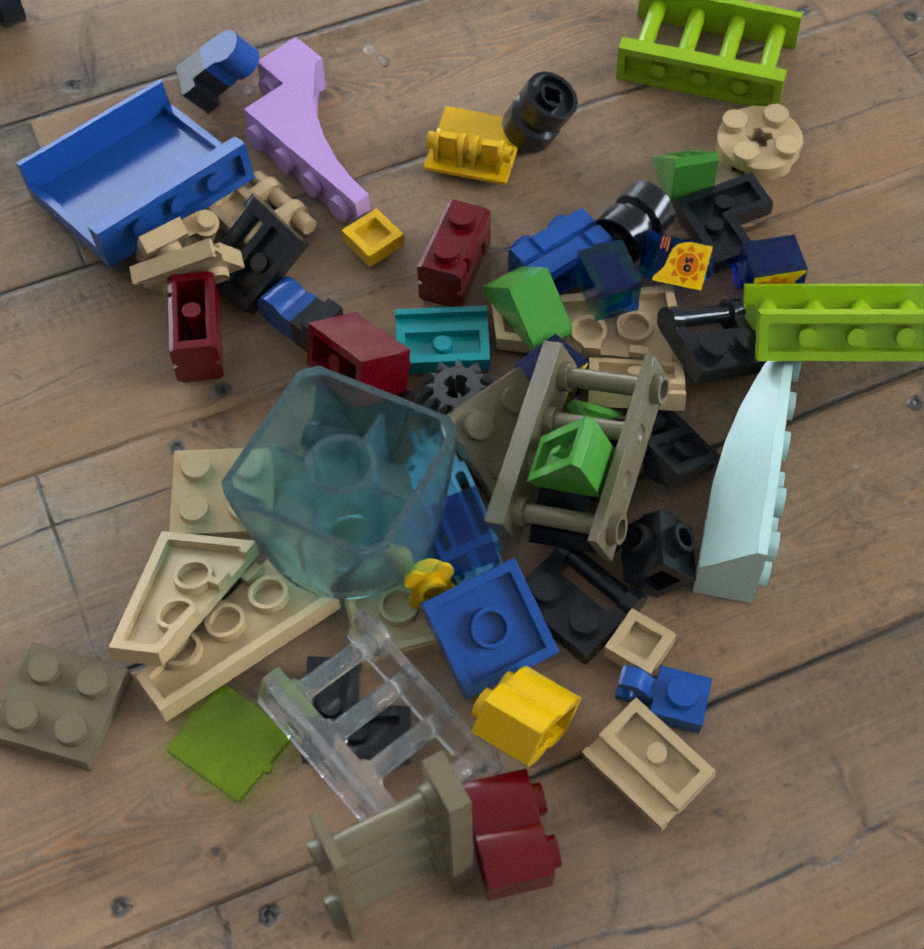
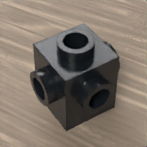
[621,510,696,598]

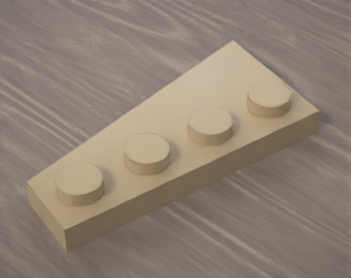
[491,284,685,369]

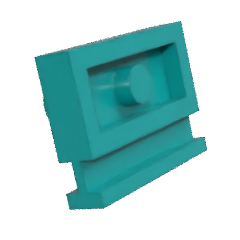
[395,305,490,374]

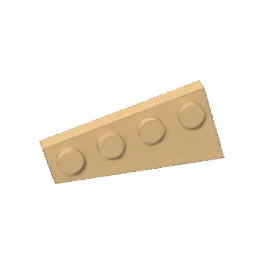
[136,535,341,722]

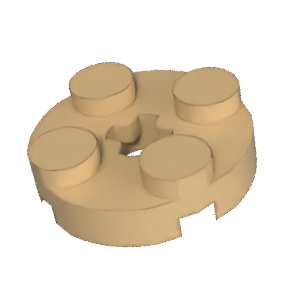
[715,104,803,181]

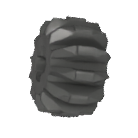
[417,358,494,437]

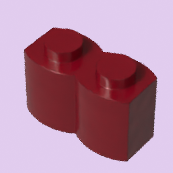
[462,768,562,901]

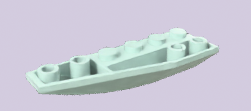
[693,361,802,604]

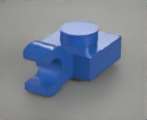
[615,665,712,734]

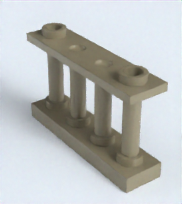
[484,341,670,561]
[305,750,474,942]

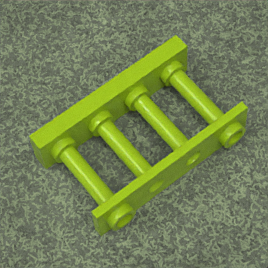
[616,0,803,107]
[743,283,924,361]

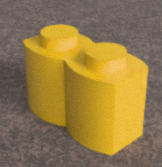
[471,666,582,767]

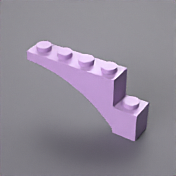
[244,37,371,225]

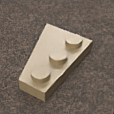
[108,531,260,667]

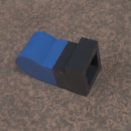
[176,30,259,114]
[257,276,343,352]

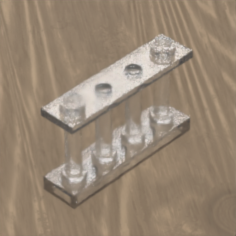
[257,608,504,821]

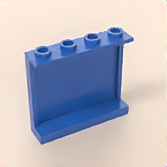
[16,79,255,268]

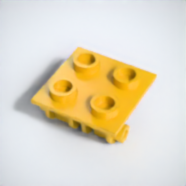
[423,106,519,185]

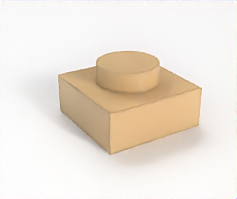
[604,608,677,677]

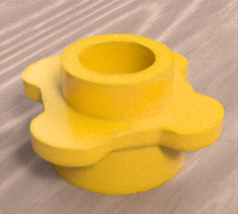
[403,558,456,609]

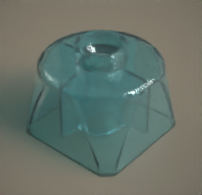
[221,366,458,599]

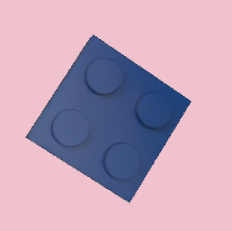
[419,558,560,699]

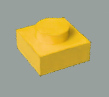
[341,208,405,267]

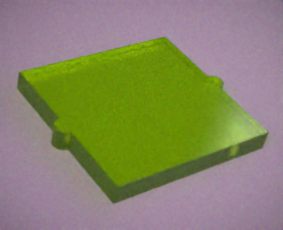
[167,684,295,804]

